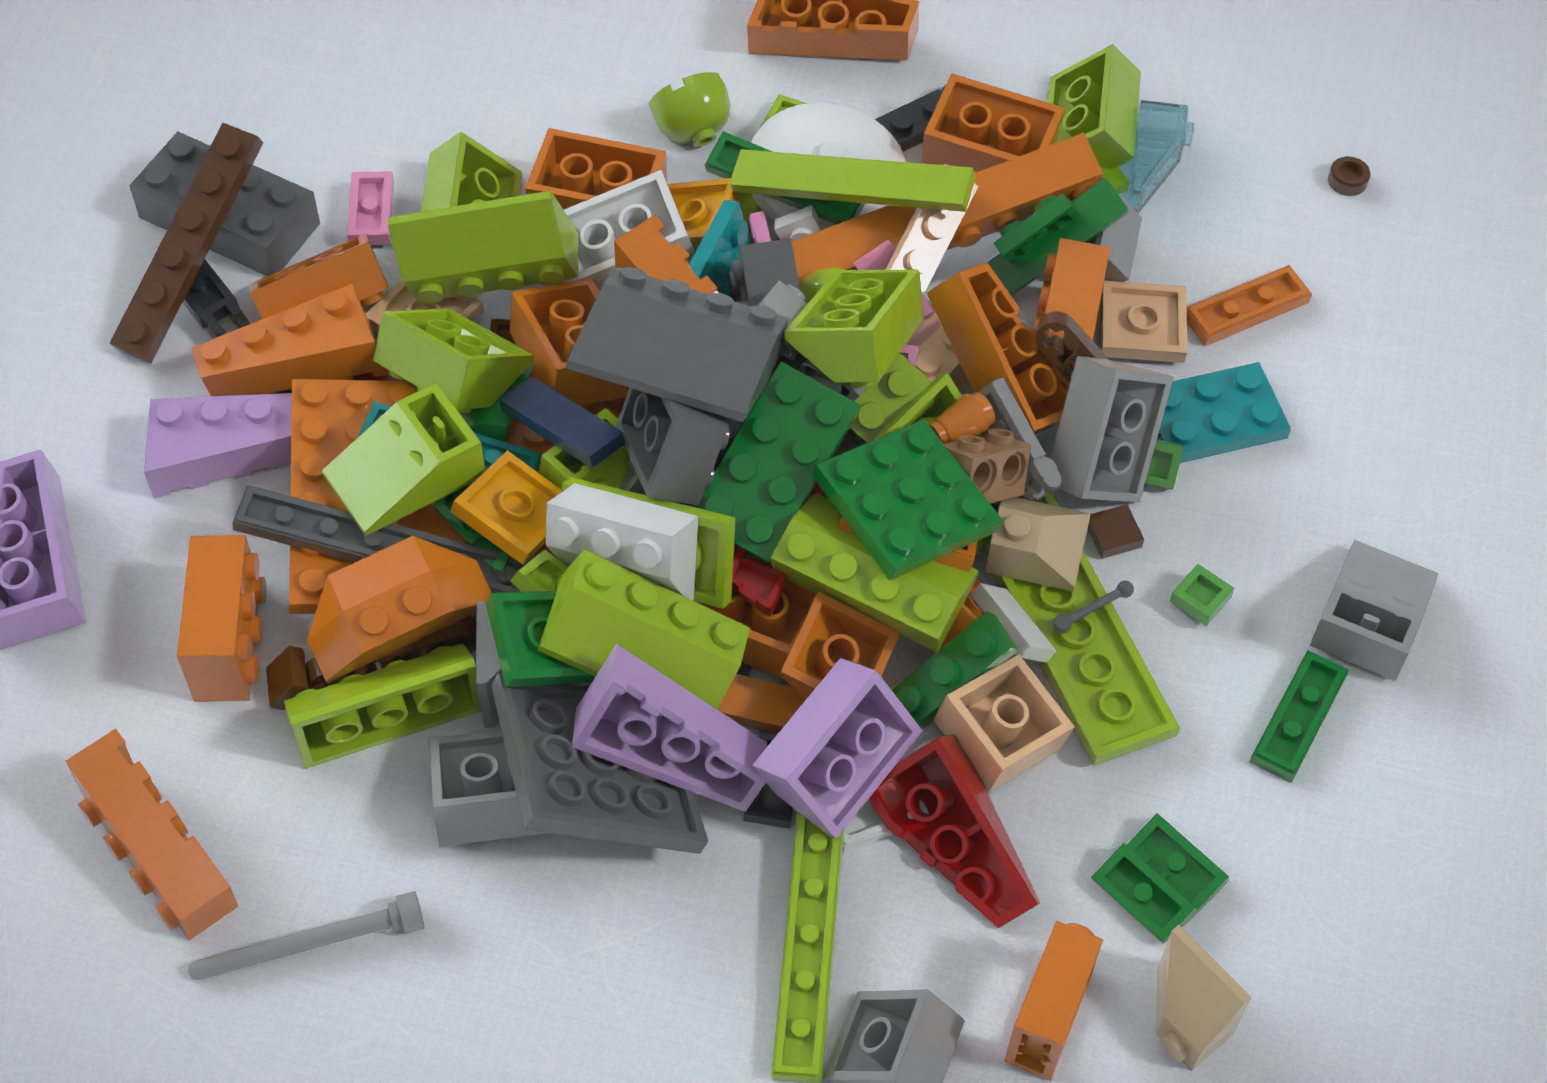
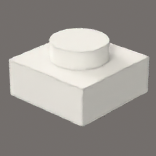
[774,205,826,241]

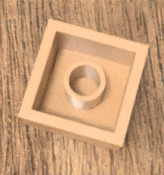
[933,654,1075,793]

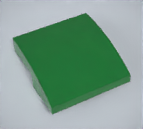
[1091,813,1229,944]

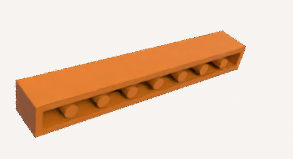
[791,132,1103,284]

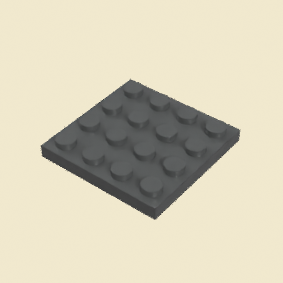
[491,672,709,854]

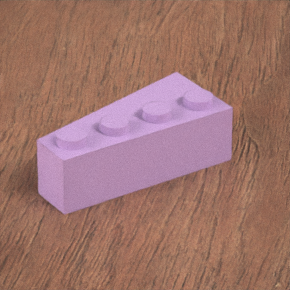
[144,393,292,498]
[0,449,86,650]
[572,644,767,812]

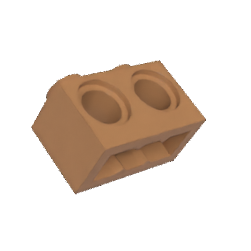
[944,428,1031,504]

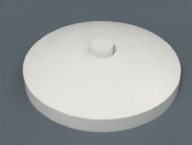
[751,103,906,228]

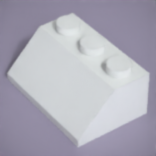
[546,483,698,600]

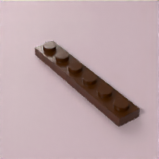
[109,122,264,363]

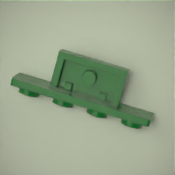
[987,179,1129,296]

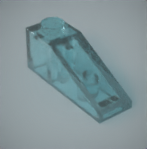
[1128,100,1194,214]

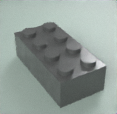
[129,131,320,276]

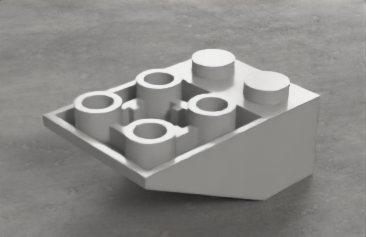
[1309,540,1439,681]

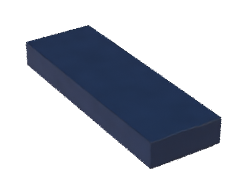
[499,376,625,468]

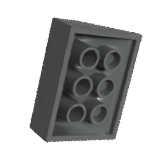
[566,267,789,422]

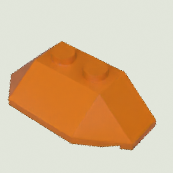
[307,536,492,683]

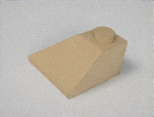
[985,497,1091,592]
[1157,925,1252,1071]

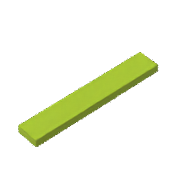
[729,149,976,212]
[771,811,844,1083]

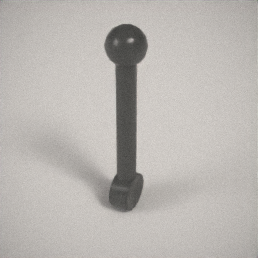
[1053,580,1134,634]

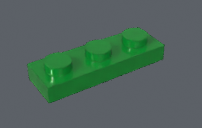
[891,611,1019,729]

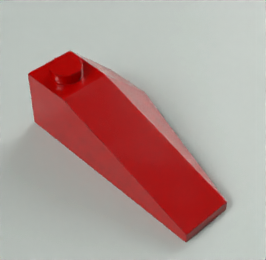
[869,734,1040,928]

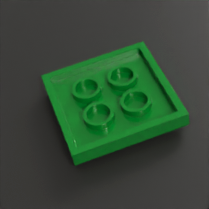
[812,420,1003,580]

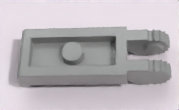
[979,377,1063,502]

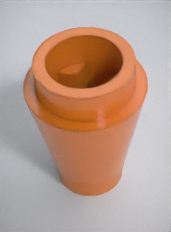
[928,392,995,444]

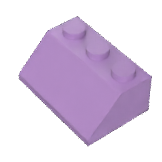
[752,658,923,839]

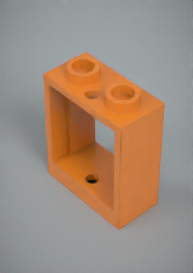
[1004,920,1104,1081]

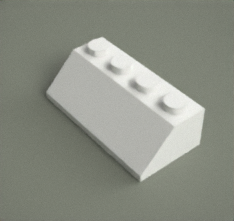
[525,170,695,290]

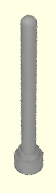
[188,891,425,980]

